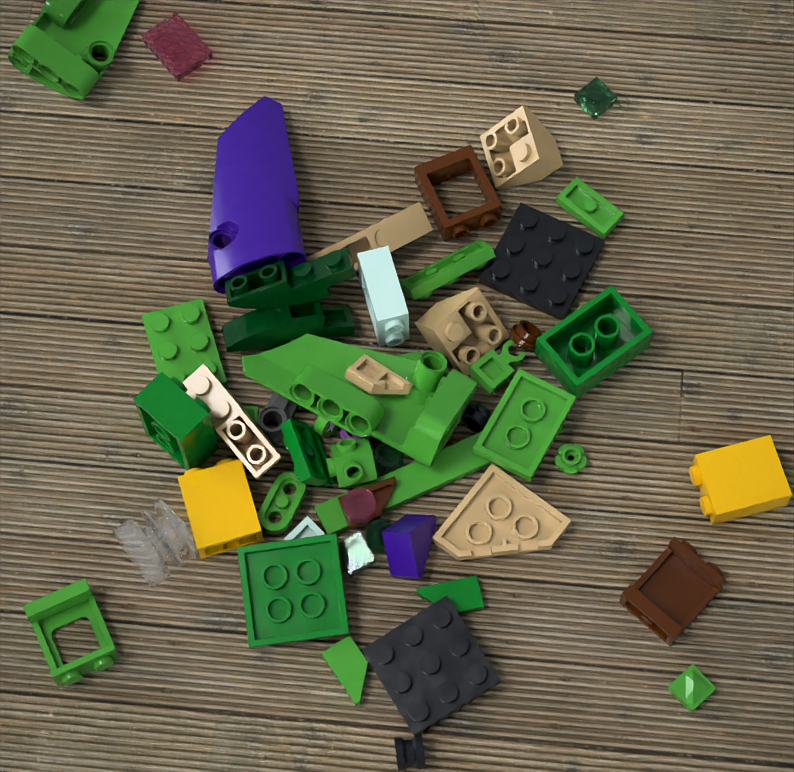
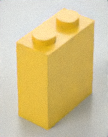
[689,435,792,525]
[177,458,264,559]

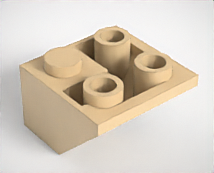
[480,105,563,190]
[415,287,510,375]

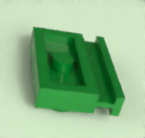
[280,419,336,488]

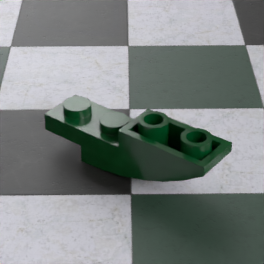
[224,247,356,309]
[222,300,355,352]

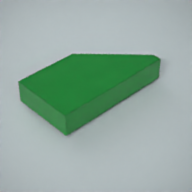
[416,575,484,615]

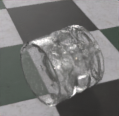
[112,498,199,588]

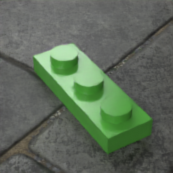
[399,238,496,301]

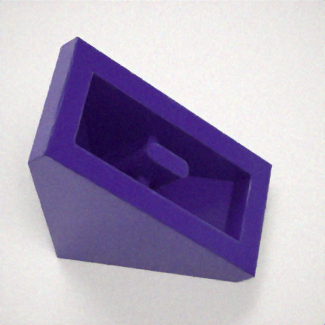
[382,514,437,579]

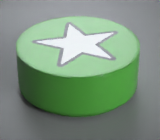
[314,415,339,439]

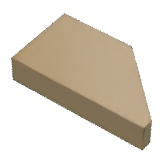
[344,354,413,394]

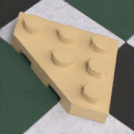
[432,463,571,561]

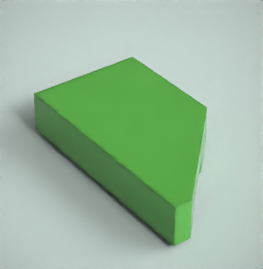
[321,635,368,706]

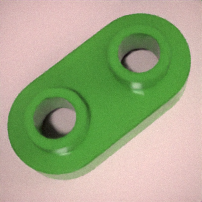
[258,471,306,535]

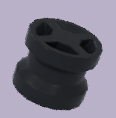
[394,734,426,772]

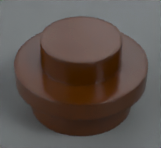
[510,320,541,349]

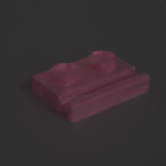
[141,12,213,81]

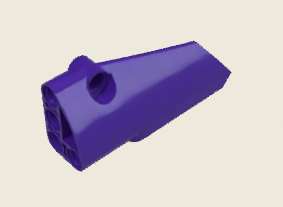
[207,96,306,294]

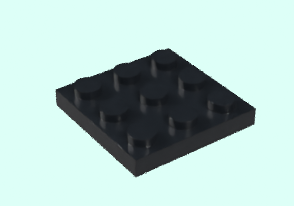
[479,203,605,321]
[362,596,501,735]

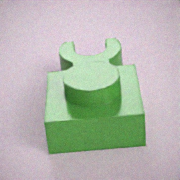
[468,340,526,394]

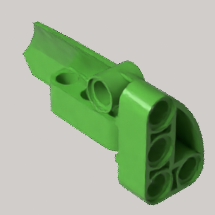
[8,0,140,100]
[241,333,479,468]

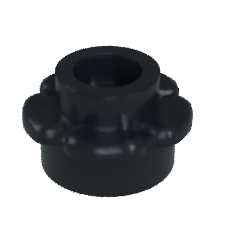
[461,403,491,433]

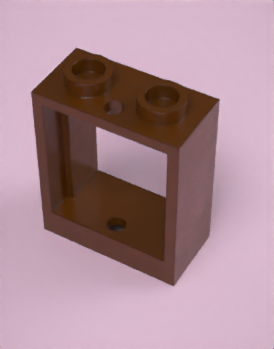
[414,145,502,242]

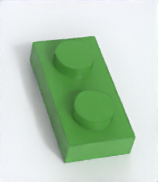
[556,176,624,239]

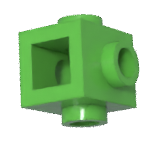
[326,437,378,488]

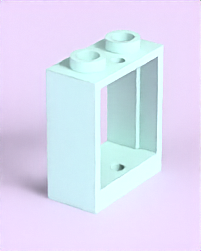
[357,246,409,347]

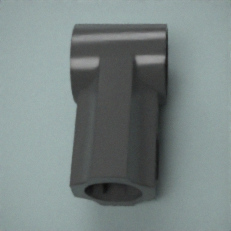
[258,391,300,445]

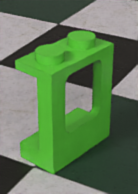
[23,578,120,686]

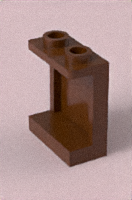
[619,537,726,647]

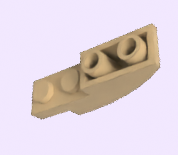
[307,202,433,270]
[182,364,282,480]

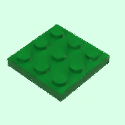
[237,533,350,648]

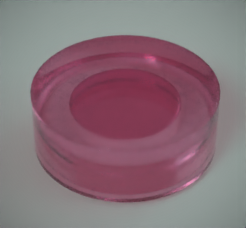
[343,488,376,523]

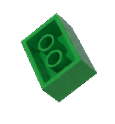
[535,285,653,400]
[133,372,219,471]

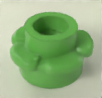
[555,444,587,474]

